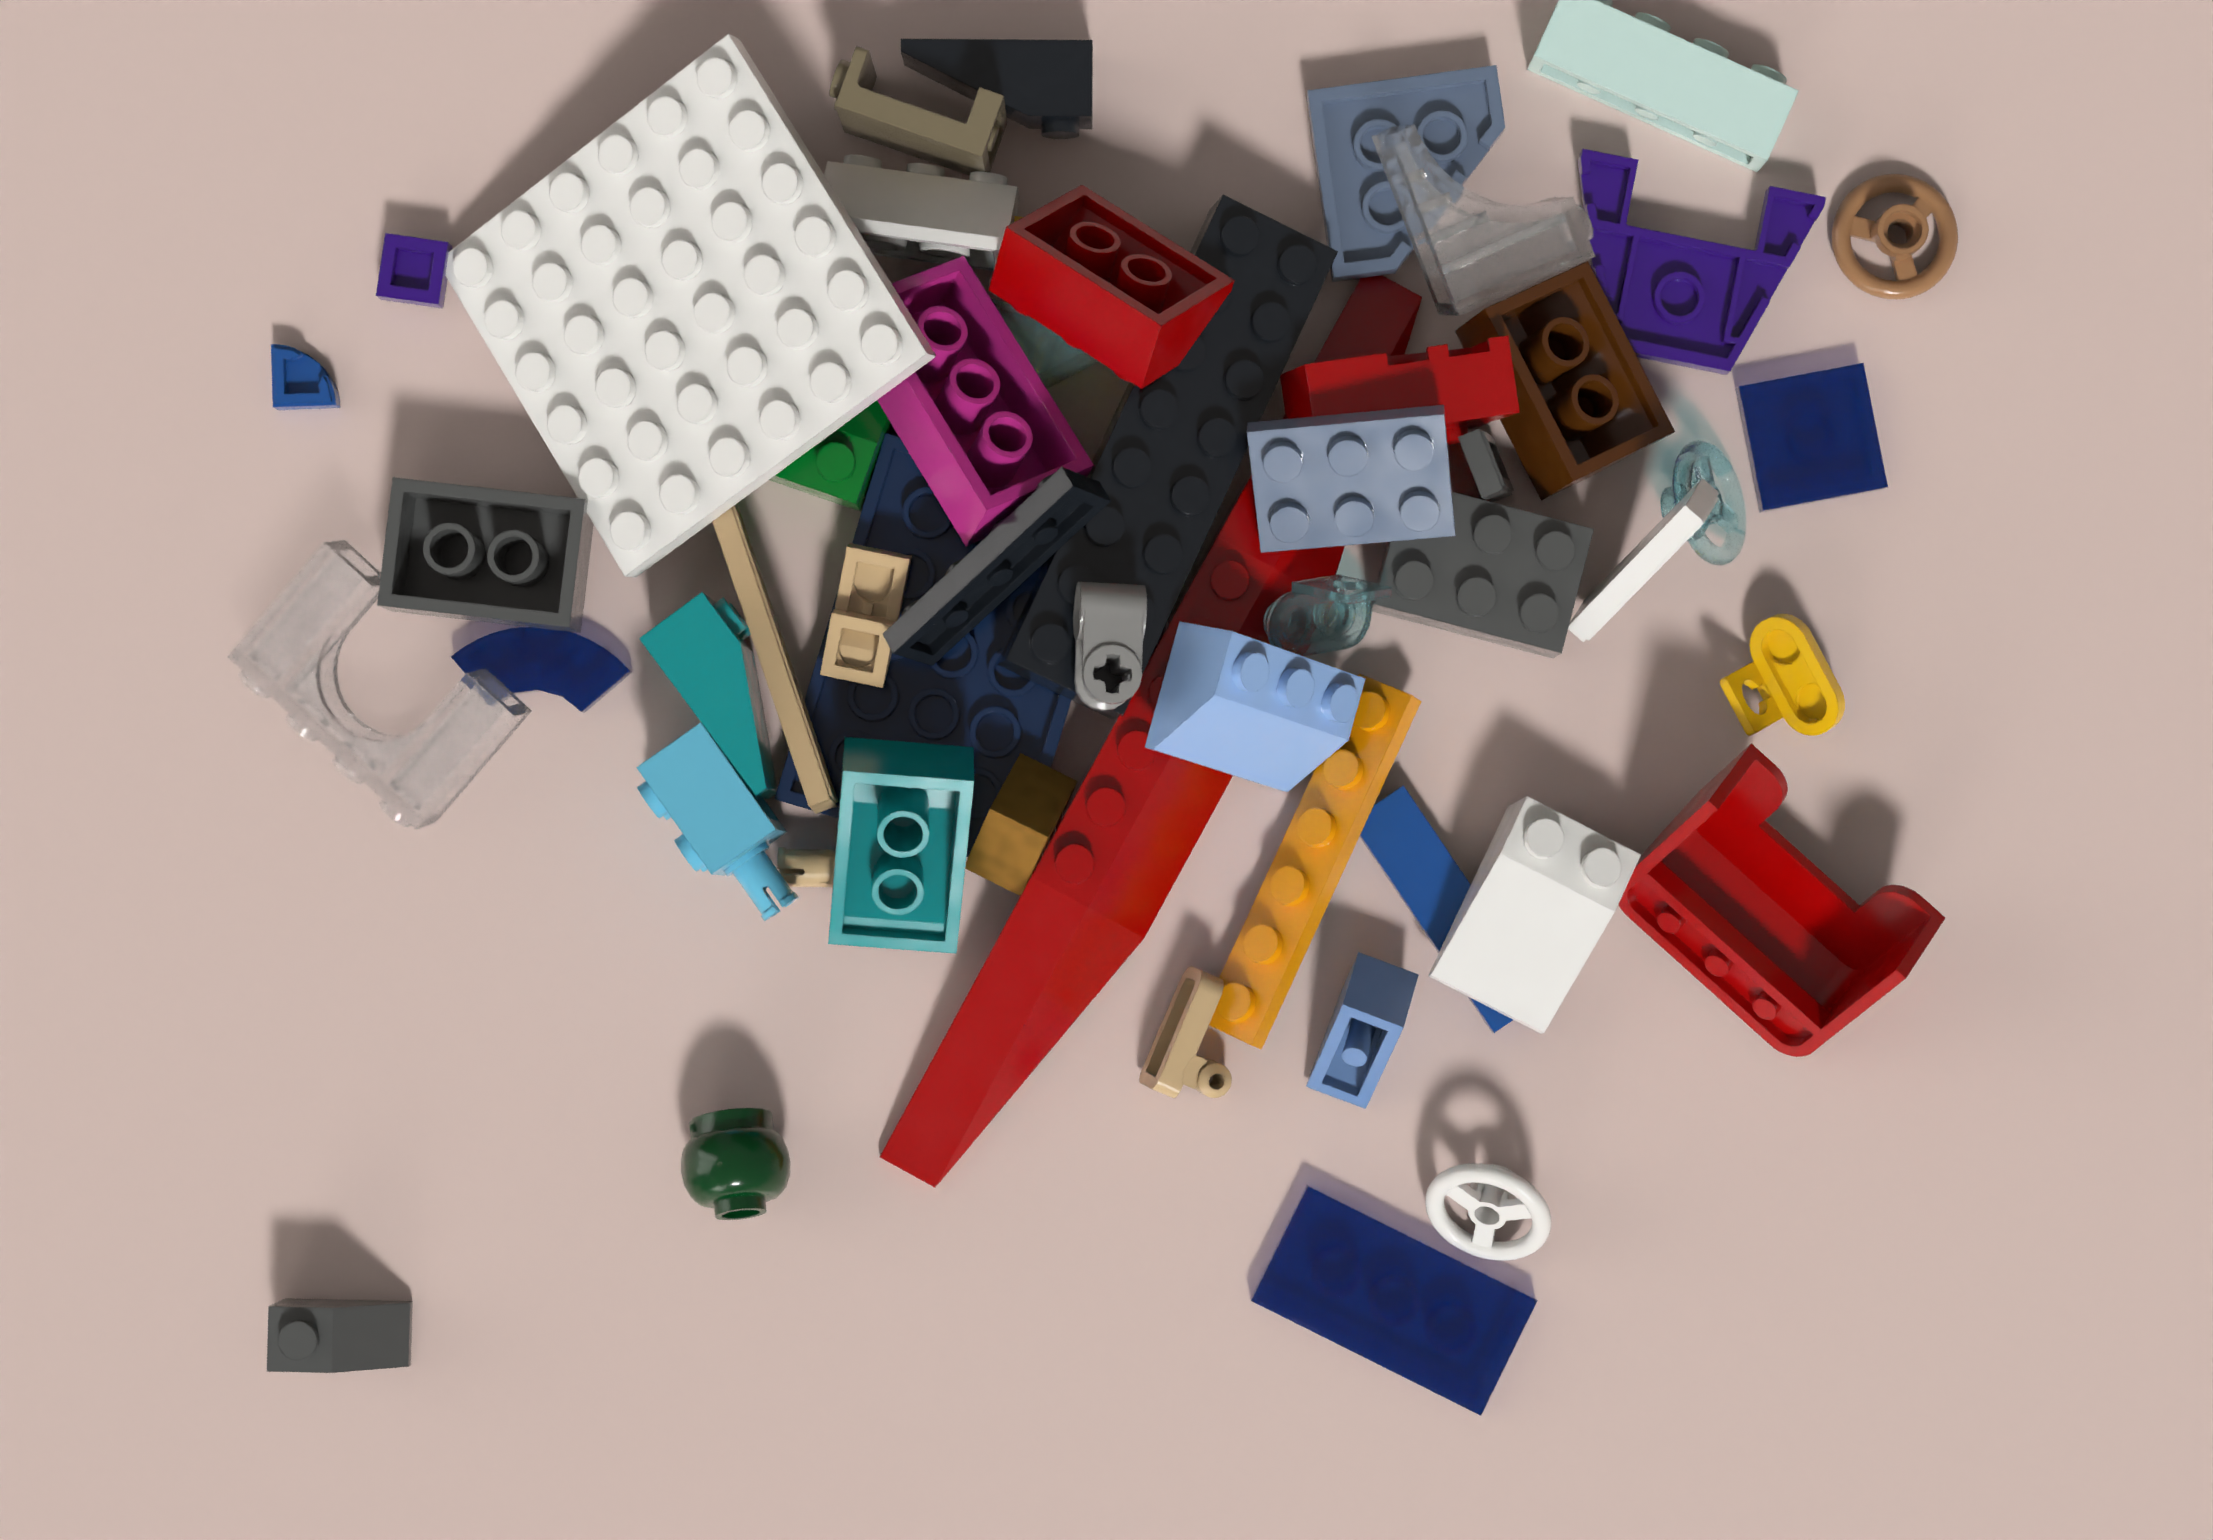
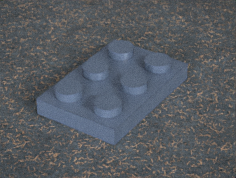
[1247,405,1455,553]

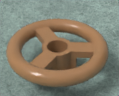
[1831,174,1958,300]

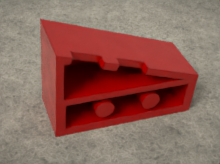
[1280,335,1520,445]

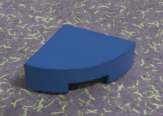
[271,344,341,410]

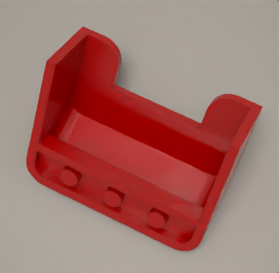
[1618,743,1945,1057]

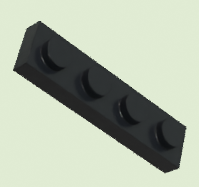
[883,467,1111,666]

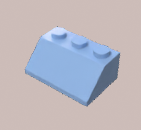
[1145,621,1366,792]

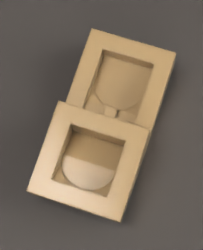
[820,543,912,688]

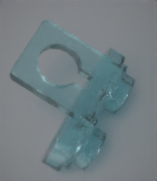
[1263,574,1392,656]

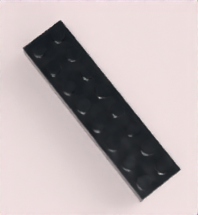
[997,194,1338,720]

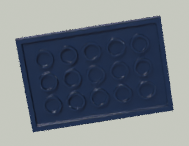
[774,433,1072,857]

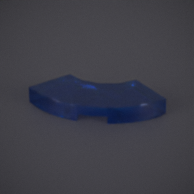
[451,627,632,713]

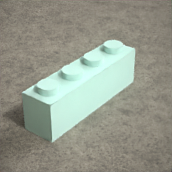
[1527,0,1799,172]

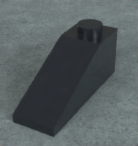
[901,39,1093,139]

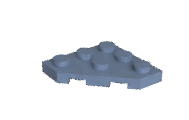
[1306,65,1505,282]

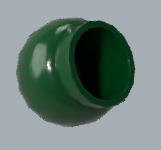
[681,1108,790,1220]

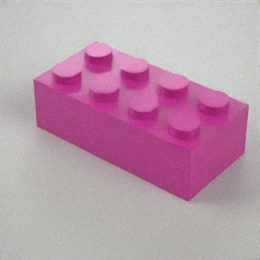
[877,256,1094,546]

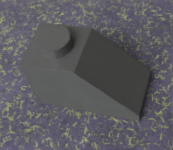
[267,1298,413,1373]

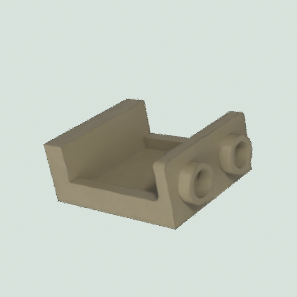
[829,46,1008,176]

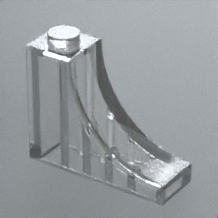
[1372,124,1595,316]

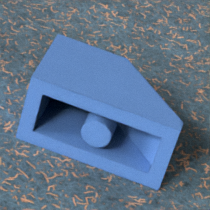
[1306,952,1419,1109]

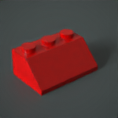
[989,185,1235,389]

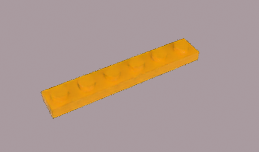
[1209,674,1422,1050]

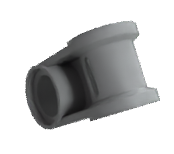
[1073,582,1147,711]

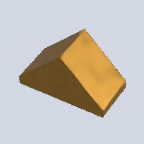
[965,753,1078,896]

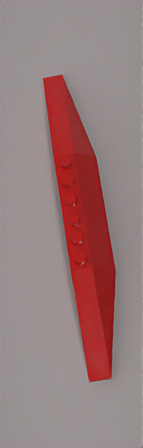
[880,275,1422,1188]

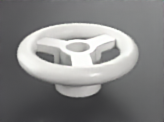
[1425,1163,1551,1261]

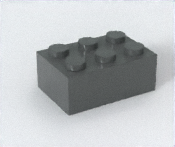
[377,477,594,633]
[1369,492,1594,658]

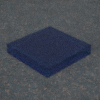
[1735,363,1888,513]

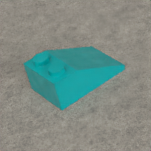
[639,592,777,799]
[828,737,974,954]

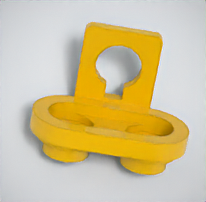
[1719,614,1845,736]

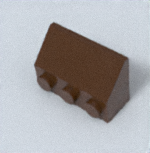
[1455,261,1675,501]

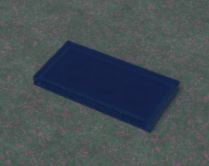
[1250,1185,1538,1416]

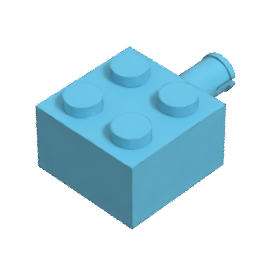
[636,722,799,921]

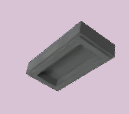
[1458,429,1514,502]

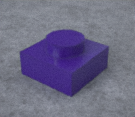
[376,233,453,308]

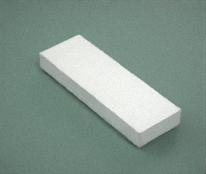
[1568,478,1719,642]

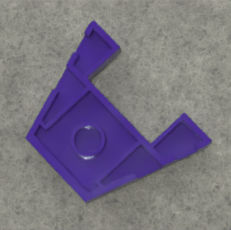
[1578,149,1826,375]

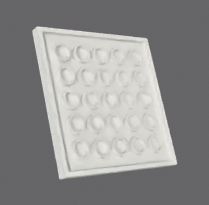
[445,34,936,578]

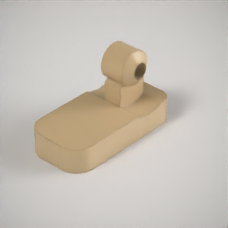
[1139,966,1232,1098]

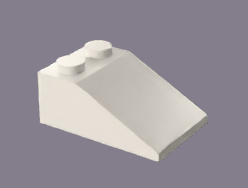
[1428,796,1641,1034]

